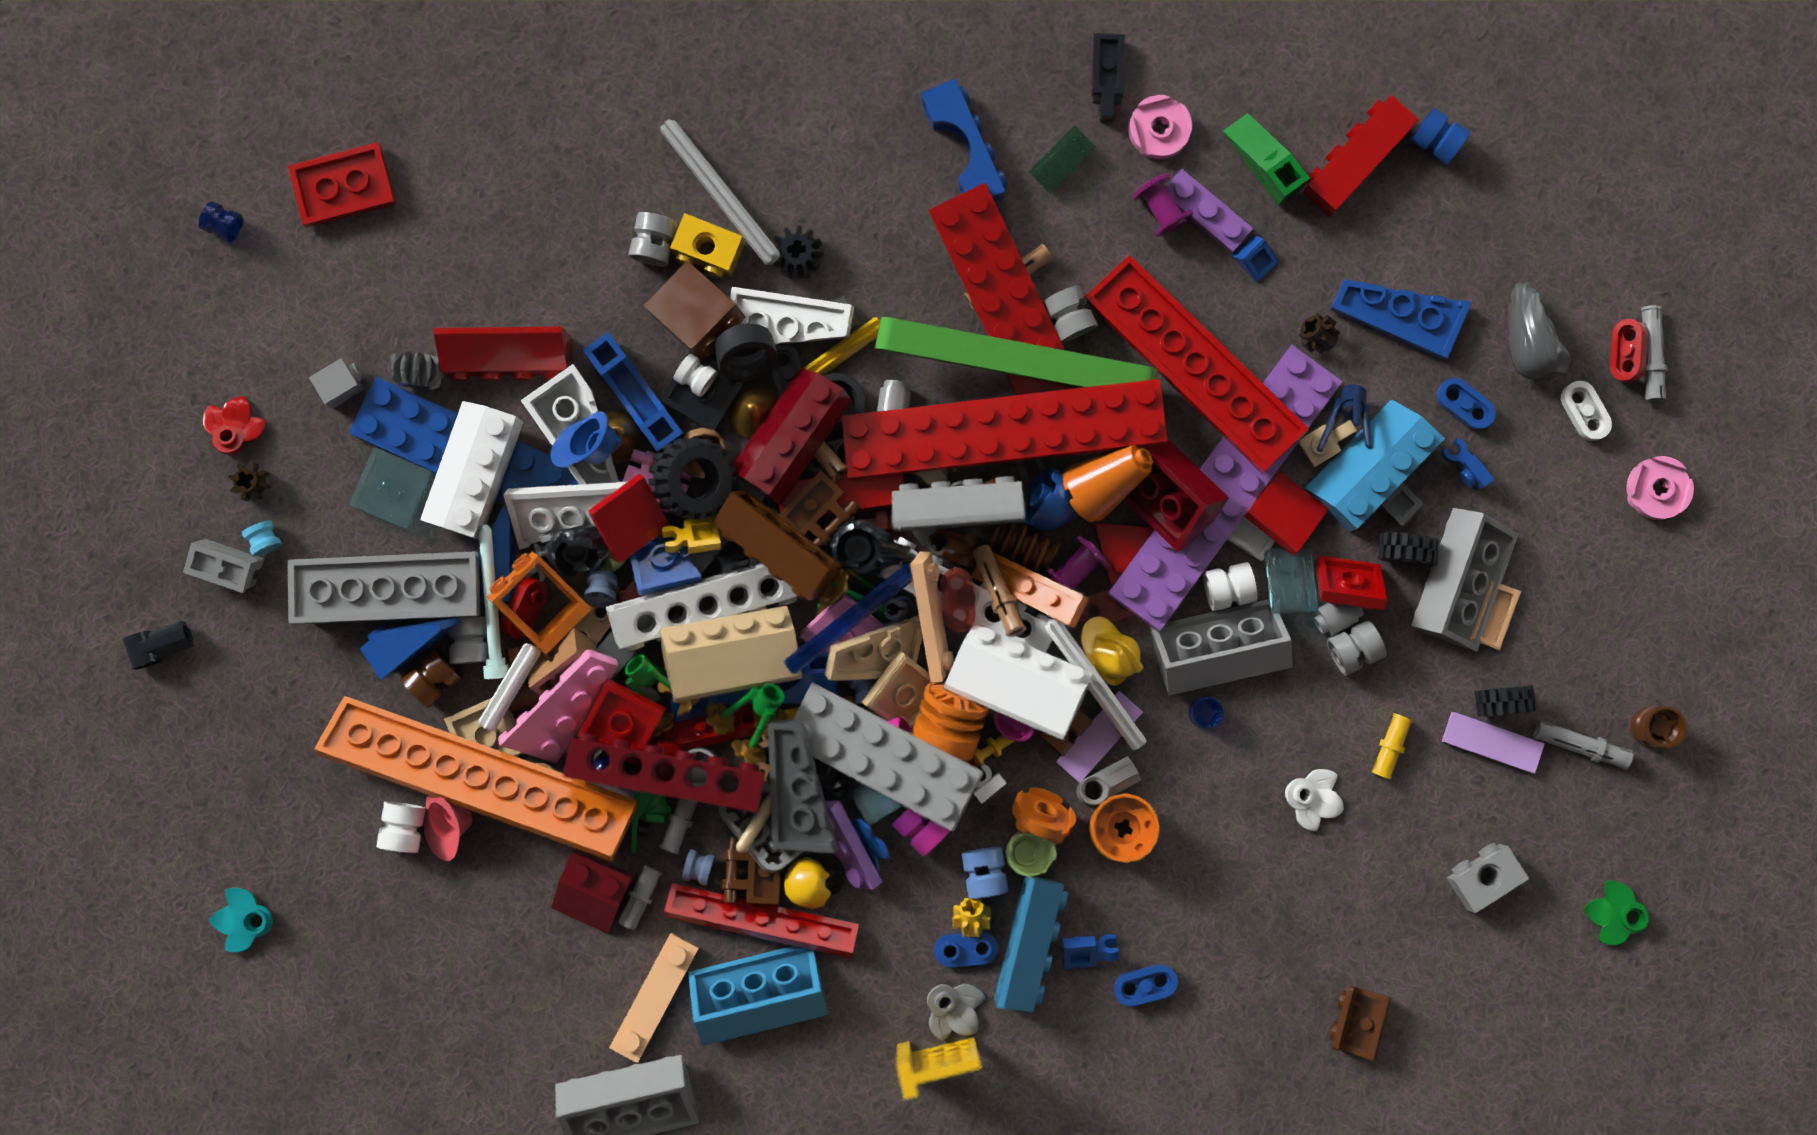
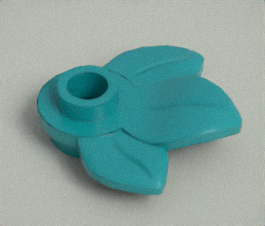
[209,887,273,952]

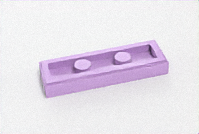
[1055,691,1143,783]
[1442,712,1544,774]

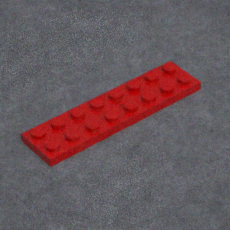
[928,183,1078,395]
[1085,255,1309,475]

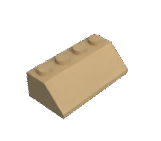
[660,606,802,703]

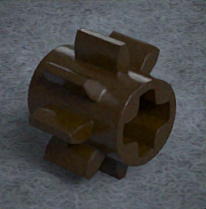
[1299,313,1340,354]
[228,462,271,502]

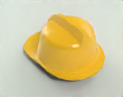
[1081,616,1143,686]

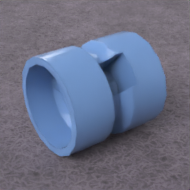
[961,847,1009,898]

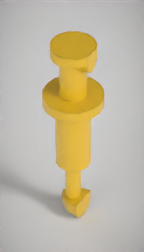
[973,735,1015,766]

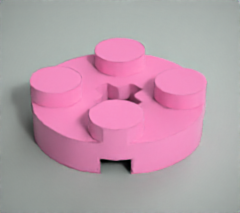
[1129,95,1192,159]
[1626,456,1694,520]

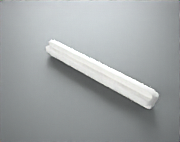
[1045,618,1146,750]

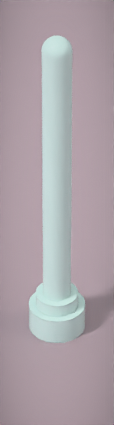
[478,525,509,679]

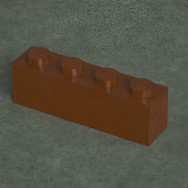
[712,490,842,600]

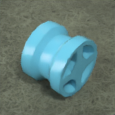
[242,520,282,557]

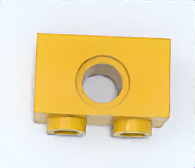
[670,213,745,278]

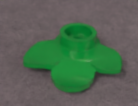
[1584,880,1649,945]

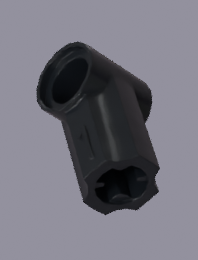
[123,621,194,670]

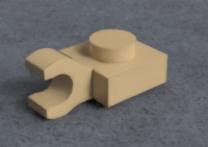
[1298,420,1357,468]

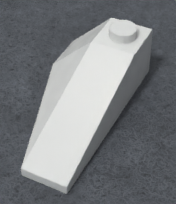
[521,364,619,485]

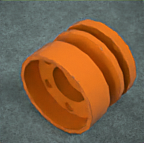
[911,682,990,761]
[1089,794,1160,862]

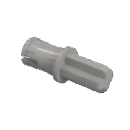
[619,865,662,930]

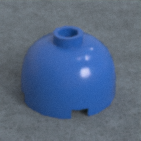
[1023,466,1078,531]

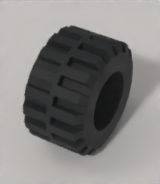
[648,438,737,520]

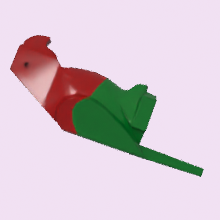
[631,739,681,853]

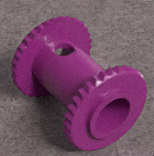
[1132,173,1193,237]
[1046,536,1110,591]

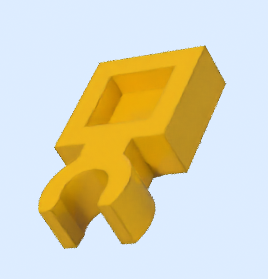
[662,516,721,554]

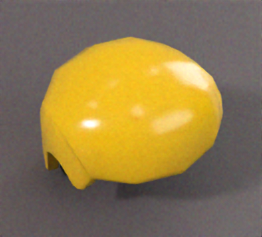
[784,857,831,909]

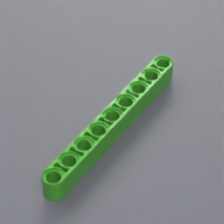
[875,317,1158,388]

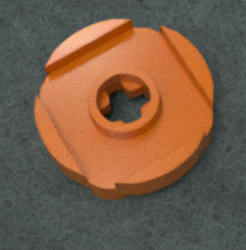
[1012,787,1076,844]

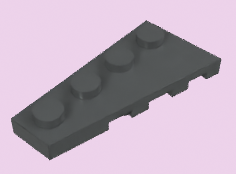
[768,720,838,853]

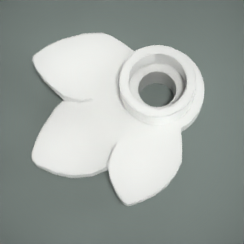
[1285,769,1344,831]

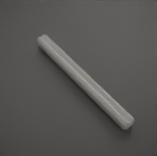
[660,120,780,265]

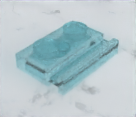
[1264,549,1319,613]

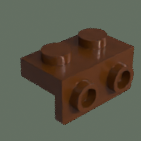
[1330,986,1392,1061]

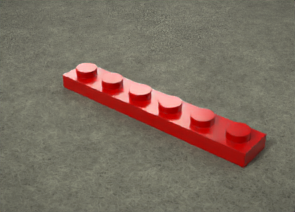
[664,883,859,958]

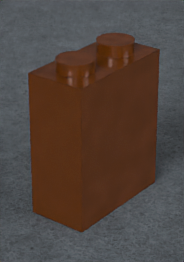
[643,261,746,362]

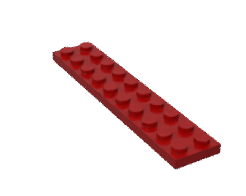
[841,379,1167,480]

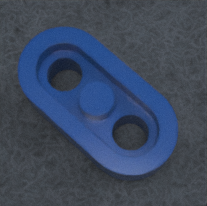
[1436,378,1496,430]
[934,931,998,967]
[1113,964,1178,1006]

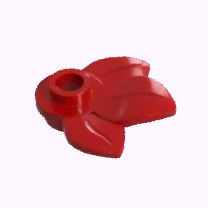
[203,396,266,455]

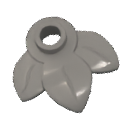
[927,983,986,1041]

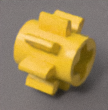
[952,898,991,938]

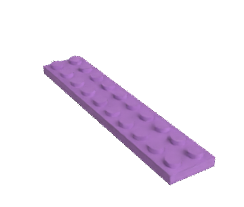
[1107,345,1343,632]

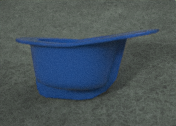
[550,411,622,468]

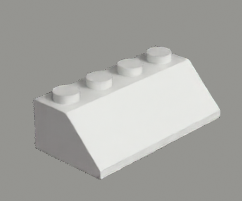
[420,401,523,540]
[944,623,1093,740]

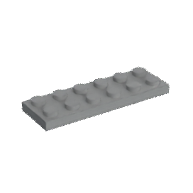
[288,551,480,624]
[793,682,984,831]

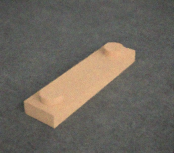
[911,551,954,682]
[609,932,700,1063]

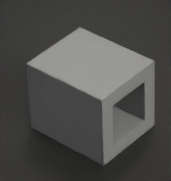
[309,358,365,409]

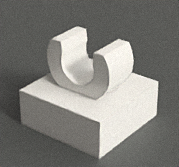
[974,764,1007,803]

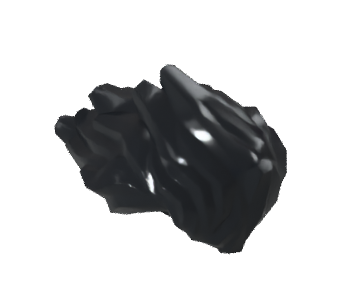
[829,519,911,577]
[547,525,610,578]

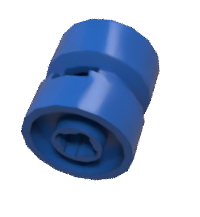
[1410,107,1470,165]

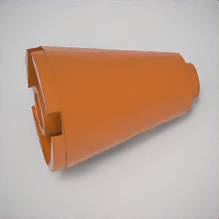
[1062,445,1153,522]

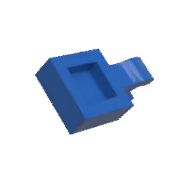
[1440,438,1495,490]
[1063,934,1119,969]

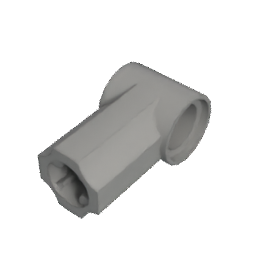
[1076,756,1141,806]

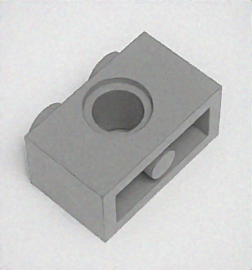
[1447,843,1529,913]

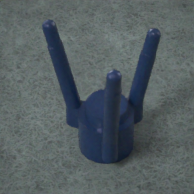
[1317,384,1372,452]

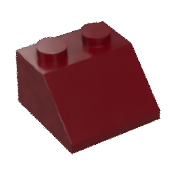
[551,849,636,934]

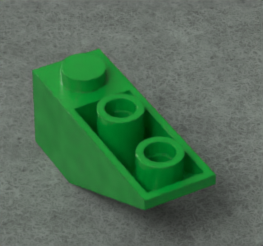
[1222,113,1310,206]

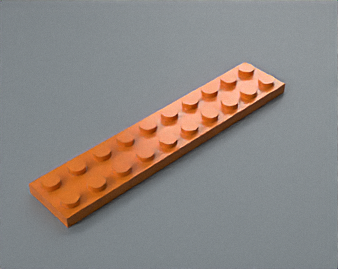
[314,696,638,861]

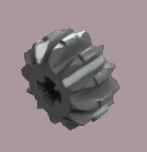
[388,351,443,390]

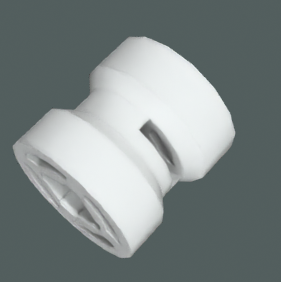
[673,354,718,397]

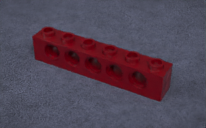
[563,733,766,812]

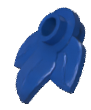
[849,819,890,872]

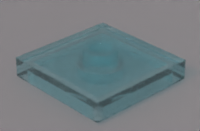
[349,447,434,530]

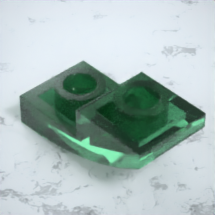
[1028,125,1096,194]

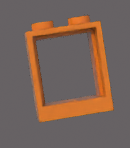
[487,552,592,655]

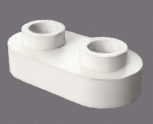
[1561,381,1612,441]

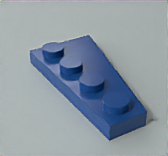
[1330,279,1472,360]
[618,478,702,596]

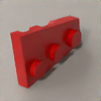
[1094,523,1154,585]

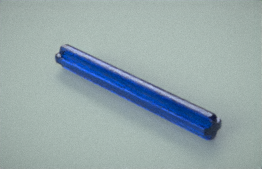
[784,564,913,674]

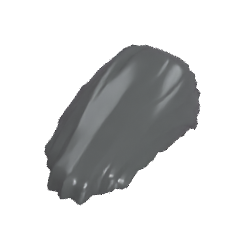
[1508,282,1571,380]

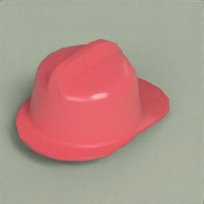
[424,795,473,861]

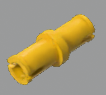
[1371,713,1413,780]

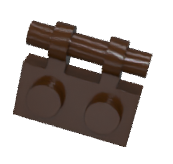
[779,471,861,549]
[721,838,781,906]

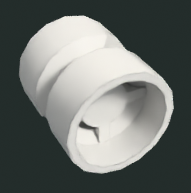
[1203,562,1257,611]
[376,801,426,853]

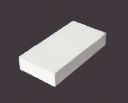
[1227,517,1275,562]

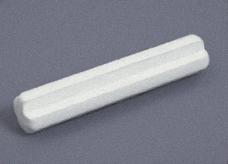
[479,643,541,731]

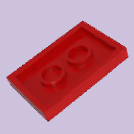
[288,142,396,228]

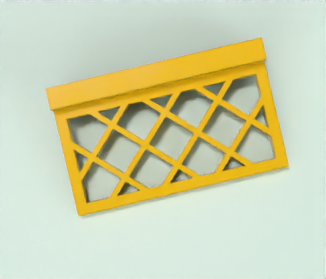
[896,1037,981,1099]

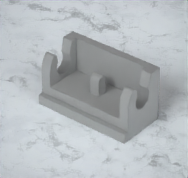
[183,539,264,593]

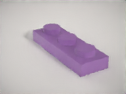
[1166,169,1253,254]
[825,801,882,890]

